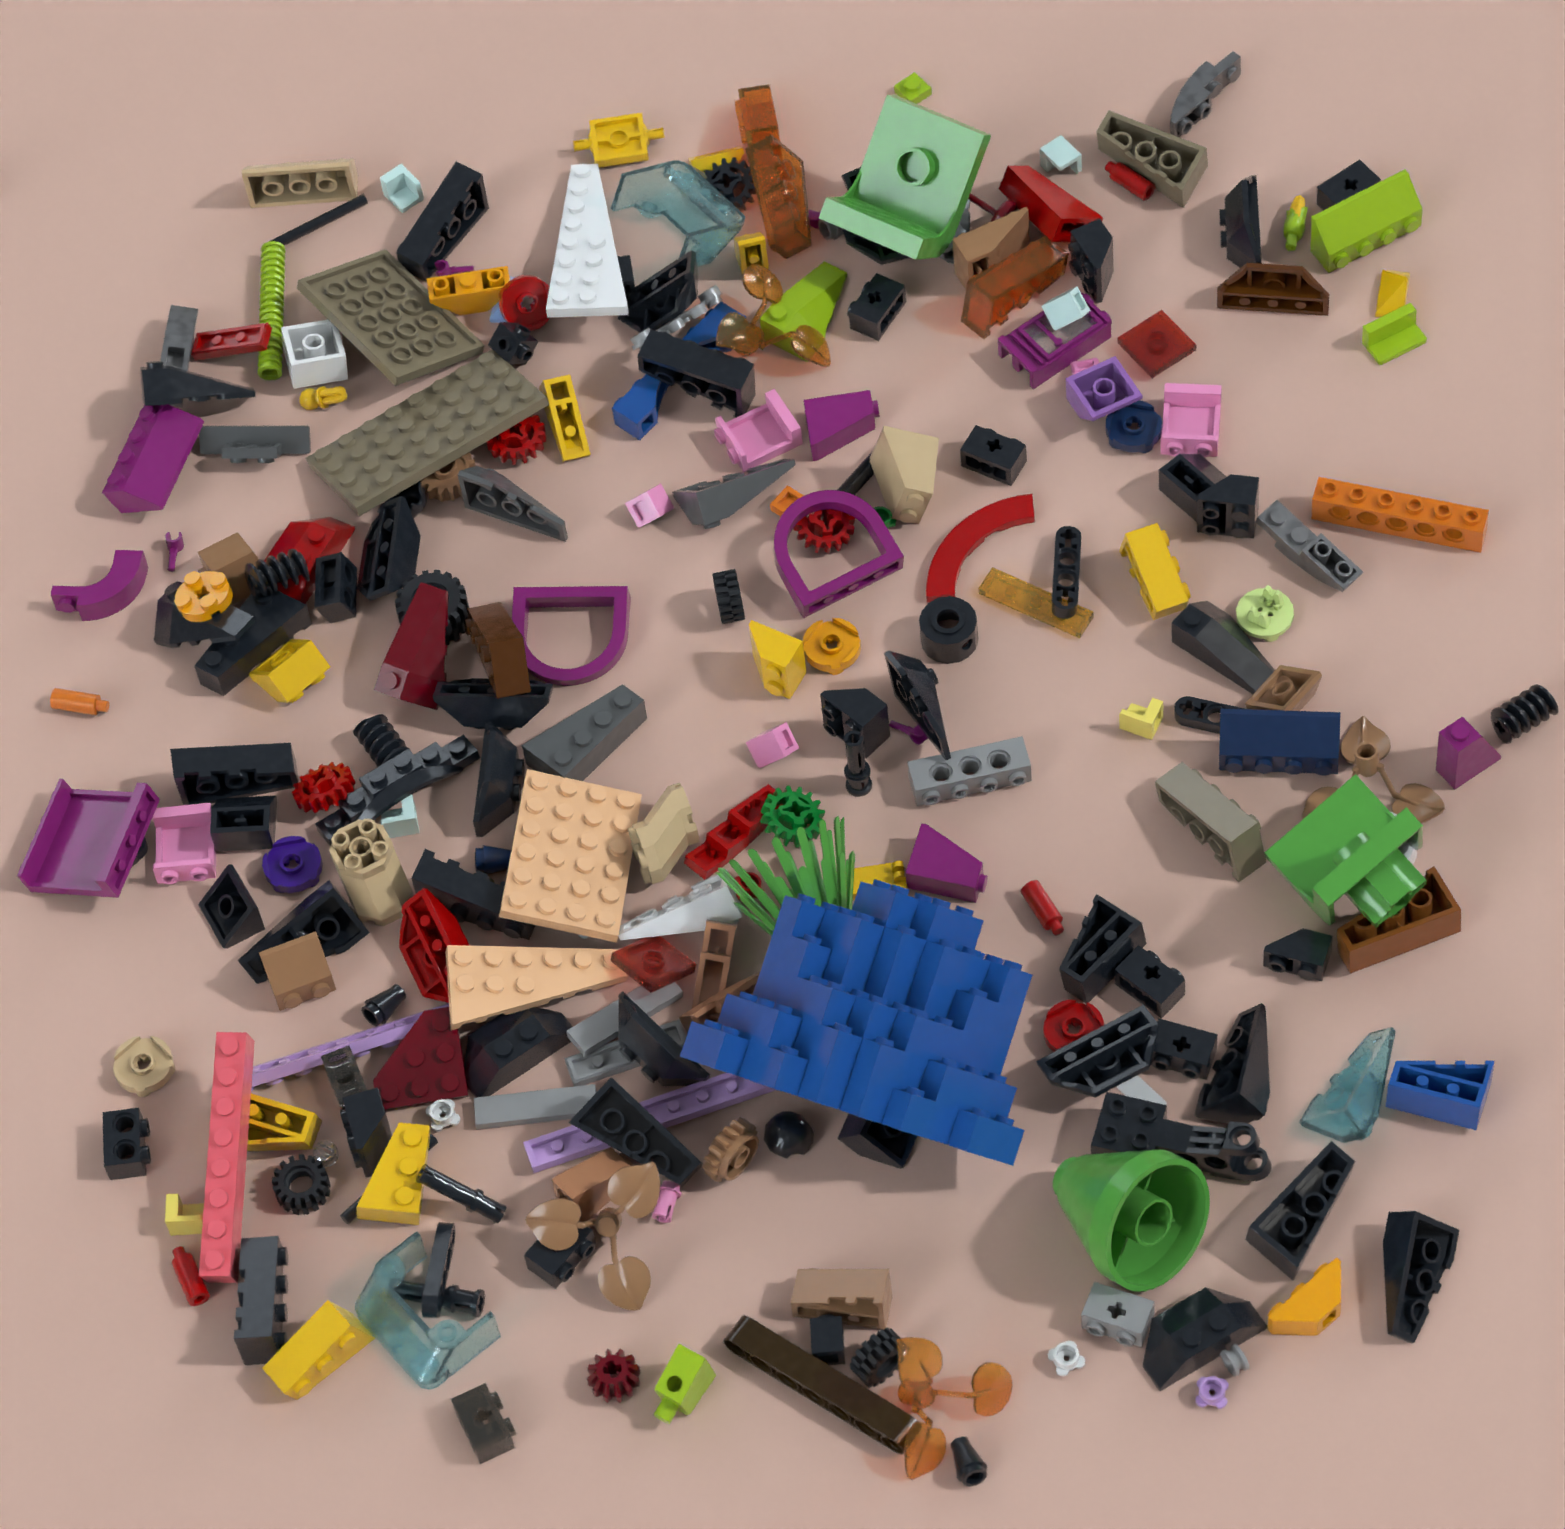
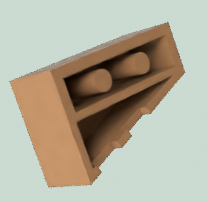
[791,1268,892,1330]

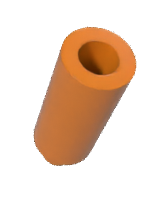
[50,688,110,715]

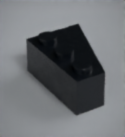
[1059,894,1147,1003]

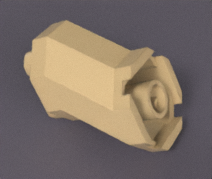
[628,783,700,884]
[329,818,413,926]

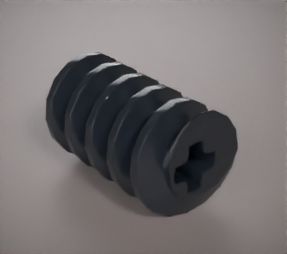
[245,549,310,598]
[1491,684,1558,744]
[353,714,411,767]

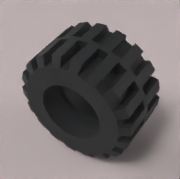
[395,570,469,646]

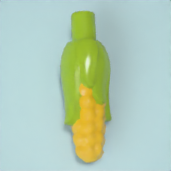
[1283,195,1308,251]

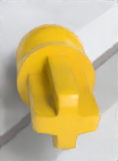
[299,386,347,410]

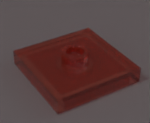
[1118,310,1196,378]
[611,936,696,993]

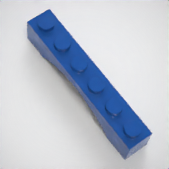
[612,301,748,441]

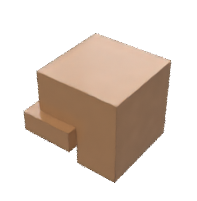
[197,532,259,605]

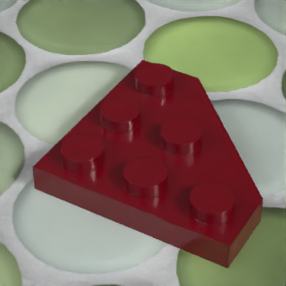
[373,1007,469,1111]

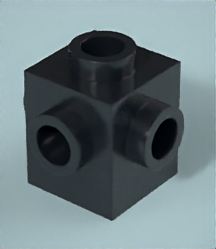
[488,322,538,366]

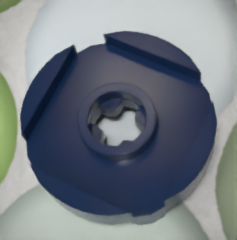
[1105,400,1162,453]

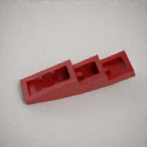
[684,784,782,880]

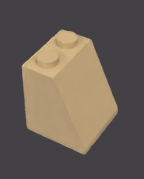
[870,426,939,524]

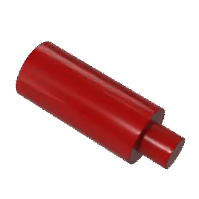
[1105,161,1155,201]
[1020,880,1064,936]
[171,1246,210,1306]

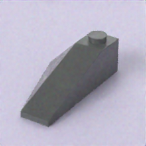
[672,459,796,529]
[458,466,568,542]

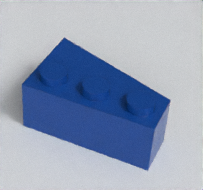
[1385,1061,1495,1131]

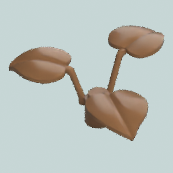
[1302,716,1445,823]
[526,1162,660,1310]

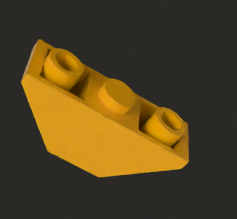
[426,266,510,316]
[1268,1257,1341,1336]

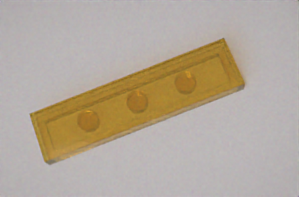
[978,567,1094,638]

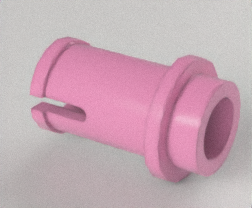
[652,1181,682,1223]

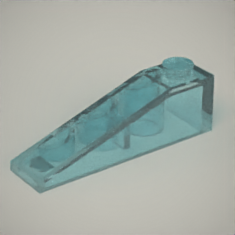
[1300,1027,1396,1143]

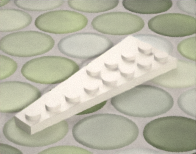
[546,164,629,318]

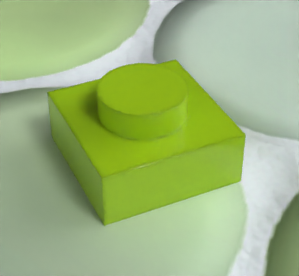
[894,72,932,104]

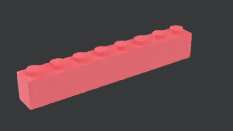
[199,1032,255,1283]

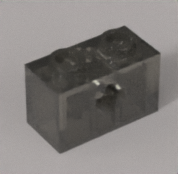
[451,1383,516,1464]

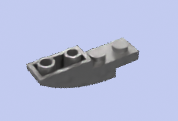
[1170,51,1241,137]
[160,305,198,407]
[1256,500,1363,592]

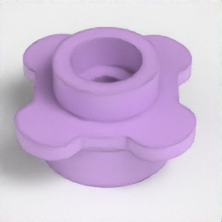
[1196,1376,1229,1409]

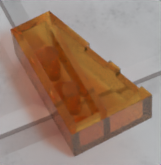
[734,84,784,176]

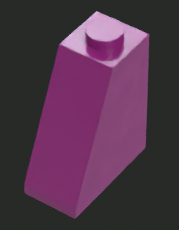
[803,390,880,461]
[1436,716,1501,790]
[905,823,988,903]

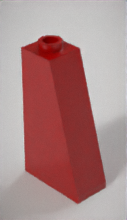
[998,165,1103,242]

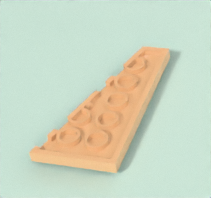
[446,945,628,1030]

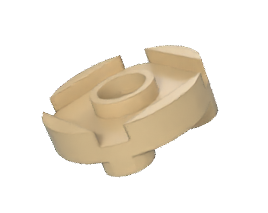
[113,1036,175,1097]

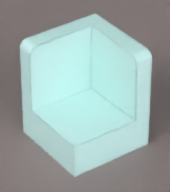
[1040,135,1082,173]
[380,164,424,213]
[1041,286,1090,330]
[380,794,420,838]

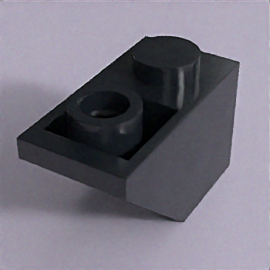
[1263,928,1333,981]

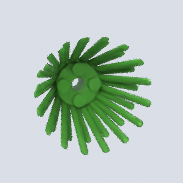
[716,816,855,937]

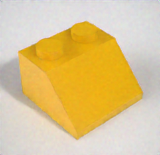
[749,620,807,699]
[248,639,330,703]

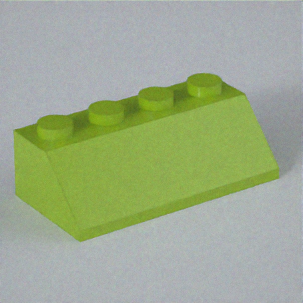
[1310,169,1422,273]

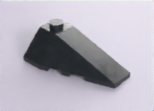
[140,361,255,406]
[154,581,257,648]
[884,651,951,760]
[238,880,370,984]
[1195,1003,1270,1124]
[1383,1211,1459,1343]

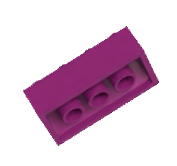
[102,405,204,513]

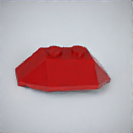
[264,517,355,604]
[399,888,470,1003]

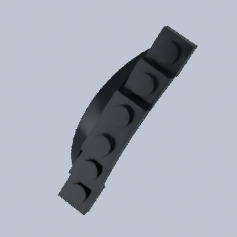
[315,734,480,846]

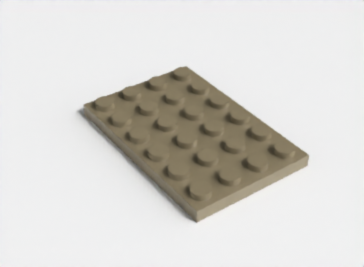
[297,249,484,386]

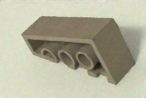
[1096,111,1208,208]
[1155,762,1266,882]

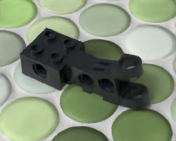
[1091,1092,1272,1181]

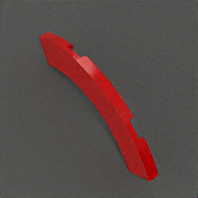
[926,494,1035,602]

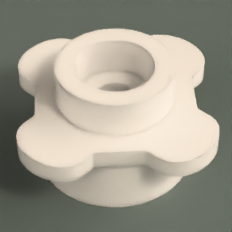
[426,1099,460,1132]
[1048,1341,1085,1376]

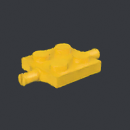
[573,112,665,168]

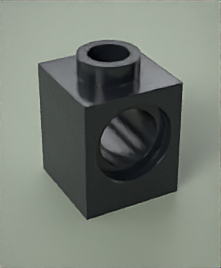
[810,1314,845,1365]

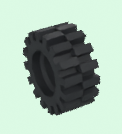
[712,569,745,624]
[272,1154,331,1215]
[849,1327,910,1388]

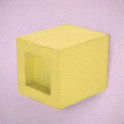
[1119,697,1163,740]
[165,1194,204,1236]

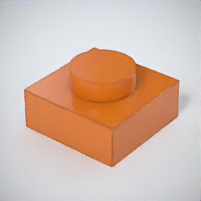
[770,485,804,517]

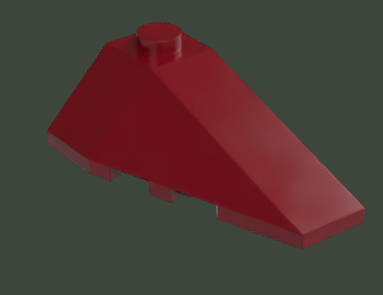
[374,582,448,710]

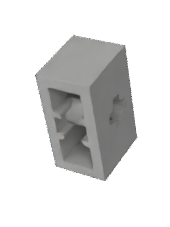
[1081,1282,1155,1348]

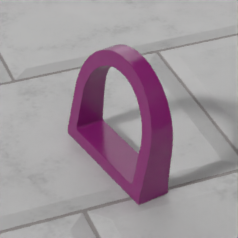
[774,490,904,618]
[512,586,631,686]

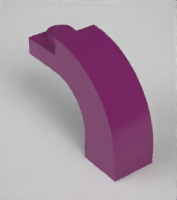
[51,550,148,621]

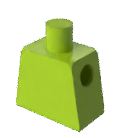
[653,1344,716,1424]

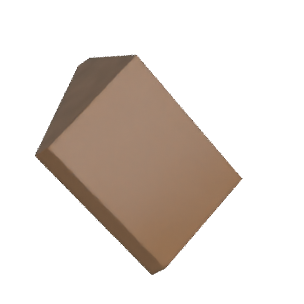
[1245,665,1322,711]

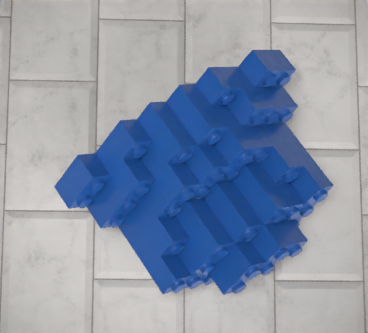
[680,879,1032,1166]

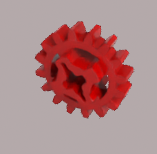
[486,415,547,465]
[793,509,855,554]
[292,762,356,813]

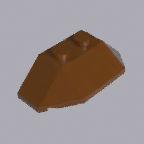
[1217,263,1330,316]

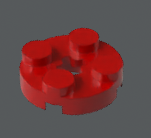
[499,275,550,331]
[1043,999,1104,1052]

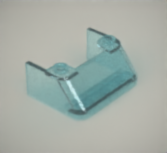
[611,160,745,267]
[355,1231,501,1389]

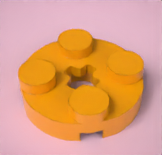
[174,571,233,622]
[803,618,861,675]

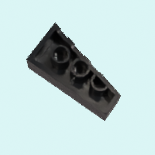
[637,329,756,417]
[170,743,299,805]

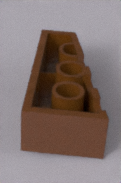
[464,602,531,698]

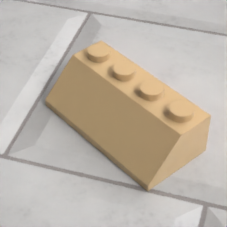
[242,158,358,208]

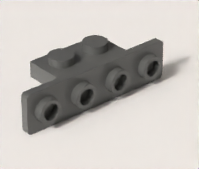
[199,425,311,463]

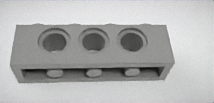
[907,736,1032,806]

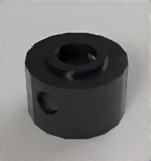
[919,596,978,664]

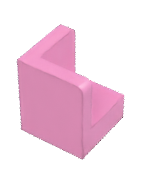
[625,483,674,528]
[746,722,799,768]

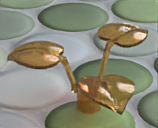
[716,263,831,367]
[896,1337,1013,1479]

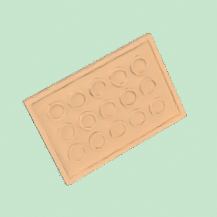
[499,769,642,942]

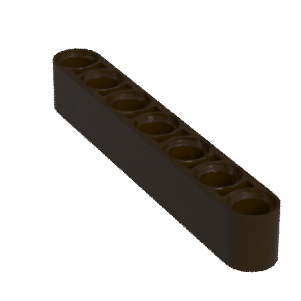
[723,1315,922,1454]

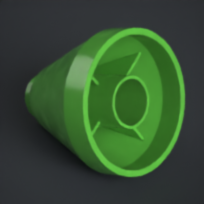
[1053,1150,1210,1292]

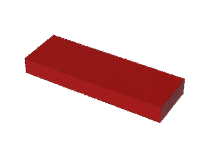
[191,323,272,361]

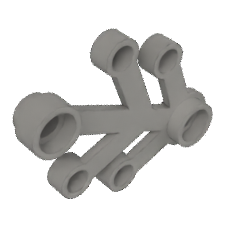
[630,285,722,350]

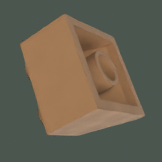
[259,932,336,1011]

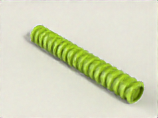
[257,241,286,381]

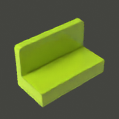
[1362,302,1427,365]

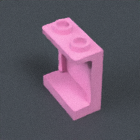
[1161,383,1221,458]
[714,389,803,472]
[152,803,216,884]

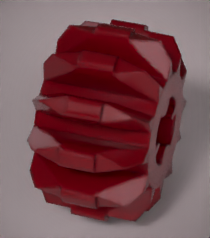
[587,1348,641,1403]

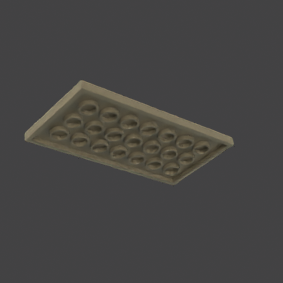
[306,349,549,516]

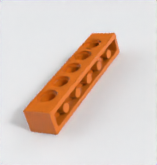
[1311,477,1489,553]

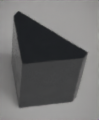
[198,864,265,949]

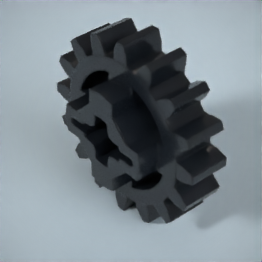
[699,157,759,216]

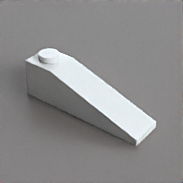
[619,869,742,941]

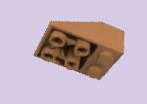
[952,207,1030,296]

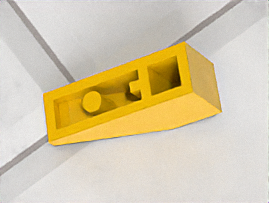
[539,374,591,462]

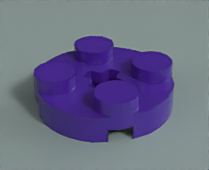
[262,836,323,893]

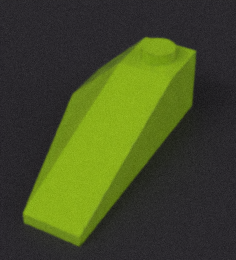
[760,261,847,362]

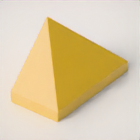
[688,146,744,173]
[1375,270,1410,317]

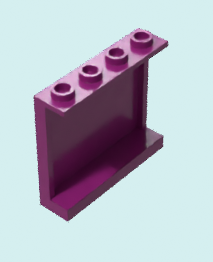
[17,778,160,898]

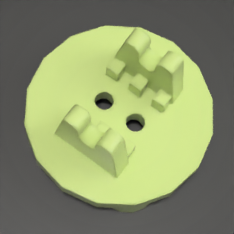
[1236,585,1294,642]

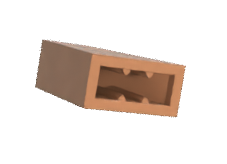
[552,1147,633,1222]

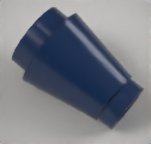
[475,845,511,874]

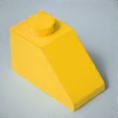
[733,232,770,280]

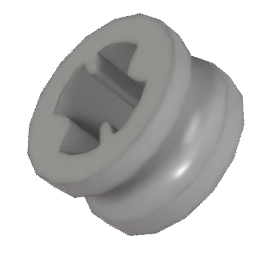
[1220,1344,1249,1377]

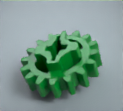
[760,785,825,848]

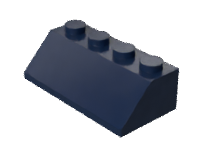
[1219,709,1341,776]

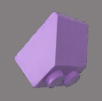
[1066,356,1143,421]

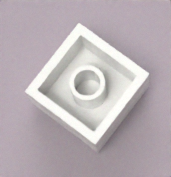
[281,319,348,389]

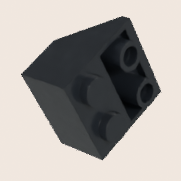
[1068,218,1113,304]
[1159,454,1226,522]
[1197,474,1259,538]
[820,688,890,759]
[210,795,277,852]
[340,1087,392,1178]

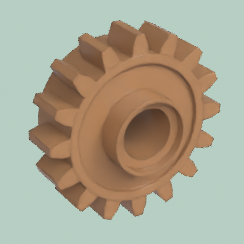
[421,452,476,502]
[702,1117,759,1183]

